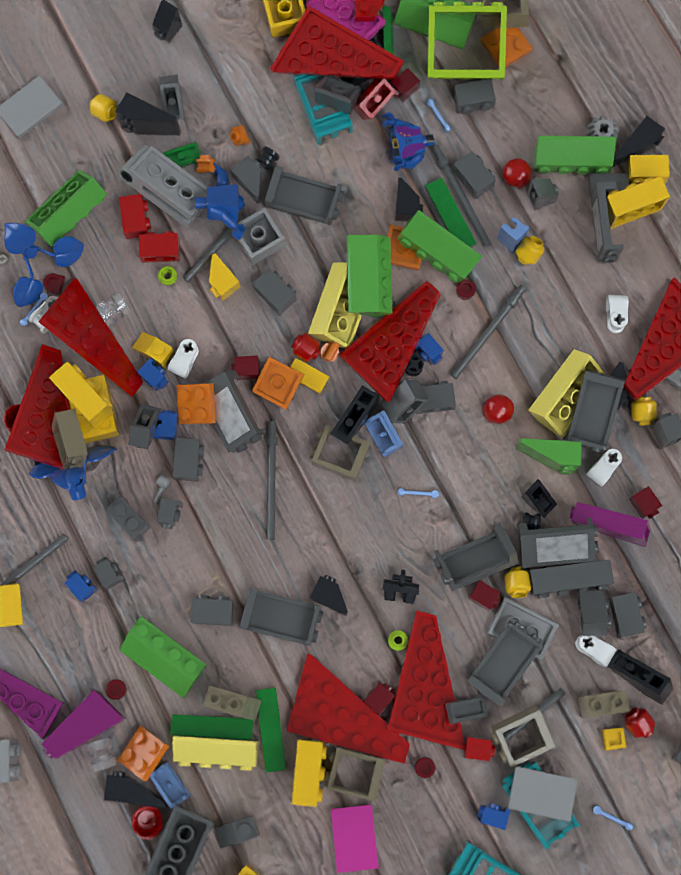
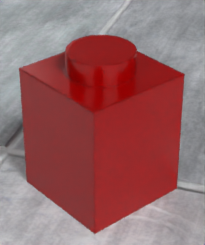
[464,737,495,761]

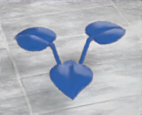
[4,223,84,307]
[29,445,117,500]

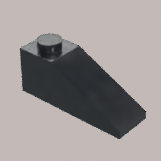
[613,116,665,167]
[330,385,379,445]
[608,649,673,705]
[103,771,168,808]

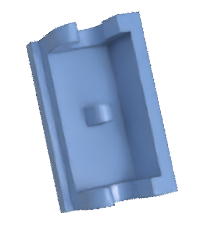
[497,218,530,253]
[365,410,403,458]
[150,762,191,809]

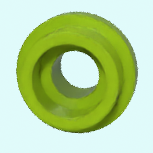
[158,266,177,286]
[388,630,408,651]

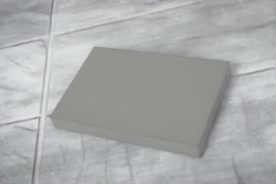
[0,76,63,139]
[487,597,559,661]
[508,766,578,822]

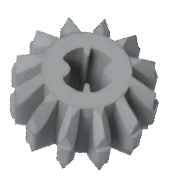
[586,115,619,140]

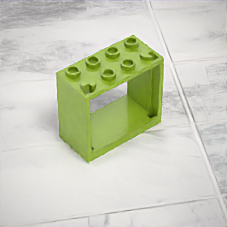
[428,2,507,79]

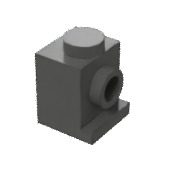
[157,498,183,529]
[93,557,125,590]

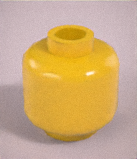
[90,94,118,122]
[516,235,544,265]
[631,397,657,425]
[504,567,532,598]

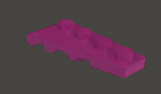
[0,668,64,740]

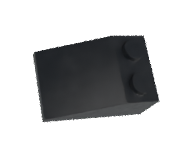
[115,92,181,136]

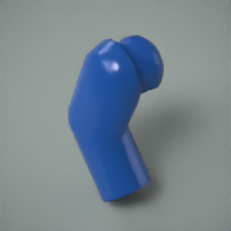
[212,163,229,186]

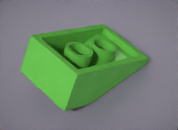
[516,438,581,475]

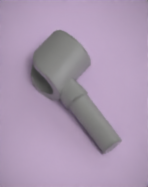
[153,475,170,504]

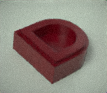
[43,273,66,296]

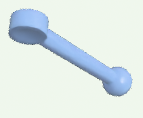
[427,99,450,132]
[20,293,48,326]
[397,488,439,498]
[593,806,633,830]

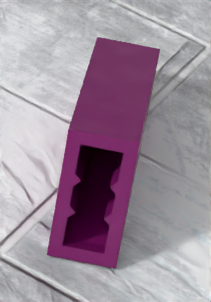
[570,502,651,547]
[41,690,126,759]

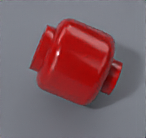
[291,333,320,362]
[624,707,655,738]

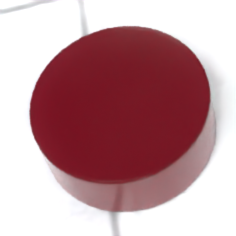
[456,279,476,300]
[106,679,127,700]
[415,757,435,778]

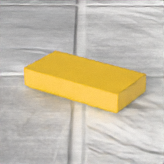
[291,358,330,394]

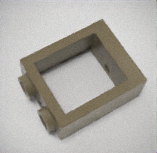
[479,0,529,29]
[52,409,88,470]
[310,425,371,482]
[203,686,261,720]
[577,690,630,718]
[490,705,556,768]
[324,747,385,801]

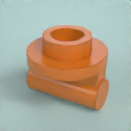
[230,125,251,146]
[196,155,215,173]
[320,342,340,362]

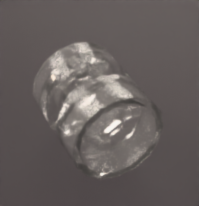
[95,291,131,327]
[85,736,119,773]

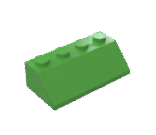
[394,0,477,50]
[534,136,616,175]
[24,170,107,247]
[396,210,482,283]
[347,235,392,318]
[120,616,208,698]

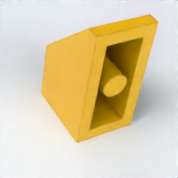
[209,253,241,301]
[132,332,175,369]

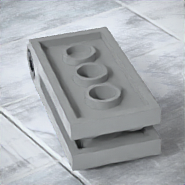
[119,145,208,228]

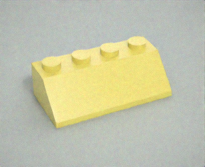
[308,262,362,349]
[528,349,605,439]
[173,736,259,771]

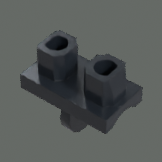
[382,569,419,604]

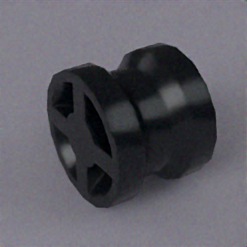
[256,146,280,170]
[405,354,424,377]
[522,512,541,530]

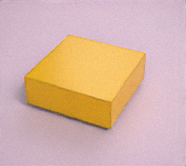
[602,727,626,750]

